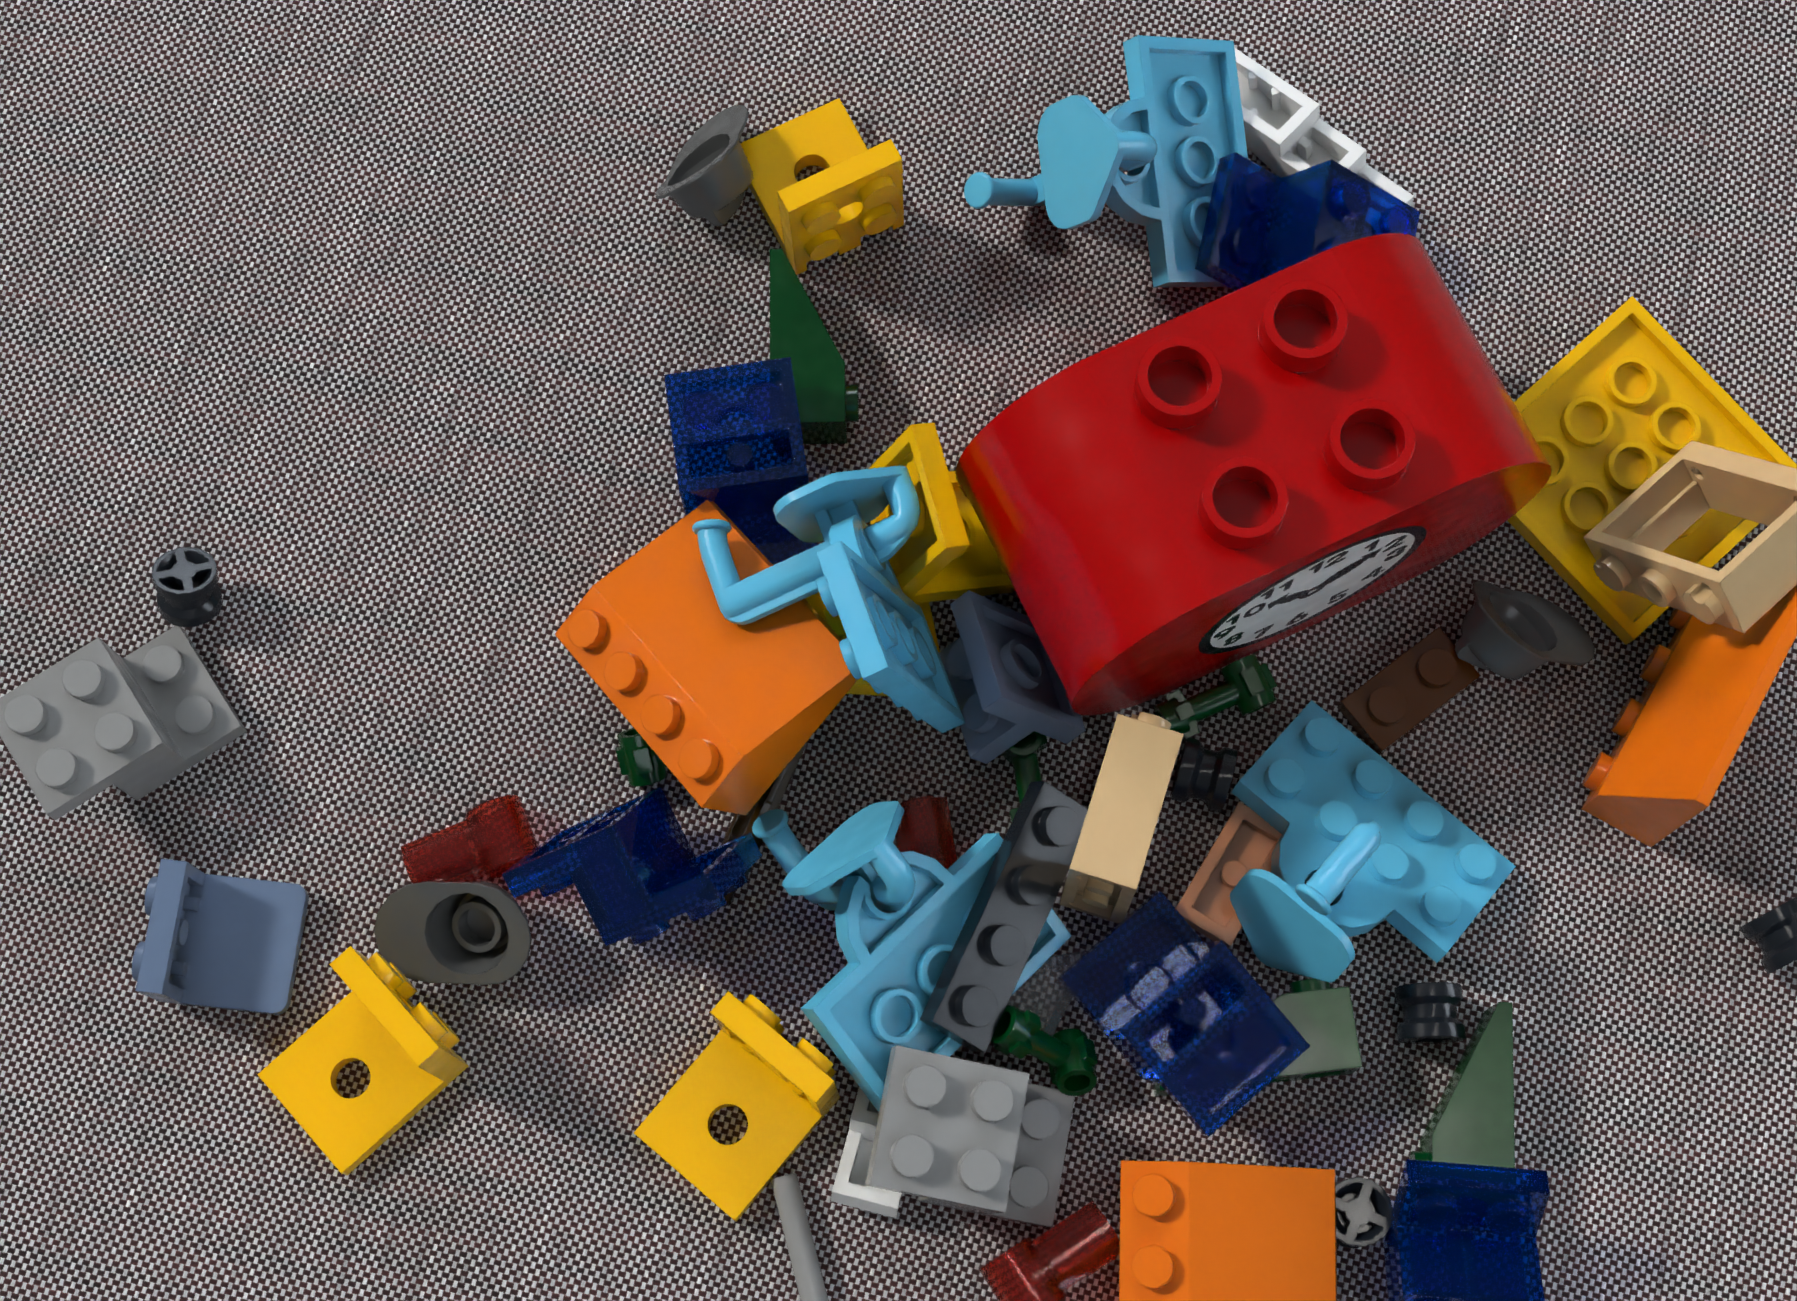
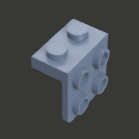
[132,859,309,1015]

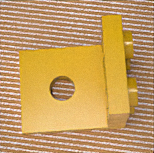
[741,98,904,275]
[868,423,1015,603]
[257,946,469,1176]
[634,991,840,1222]

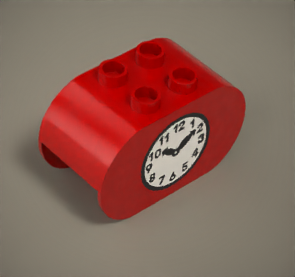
[955,233,1552,715]

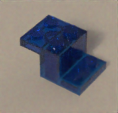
[1195,152,1420,291]
[664,357,818,565]
[502,787,762,946]
[1057,891,1310,1137]
[1384,1159,1550,1301]

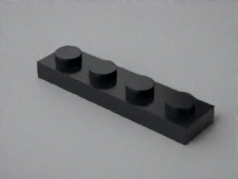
[920,781,1088,1052]

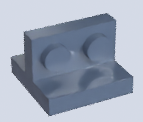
[939,590,1086,764]

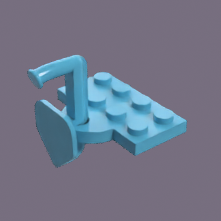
[964,35,1263,288]
[692,465,965,733]
[1230,700,1516,982]
[752,801,1072,1112]

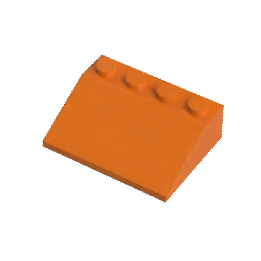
[555,500,857,815]
[1581,585,1797,847]
[1119,1160,1337,1301]

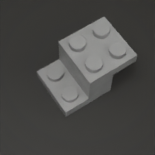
[0,625,247,820]
[865,1045,1075,1228]

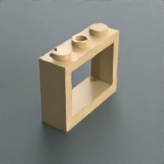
[1584,440,1797,633]
[1059,712,1184,925]

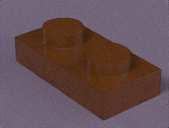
[1337,627,1481,755]

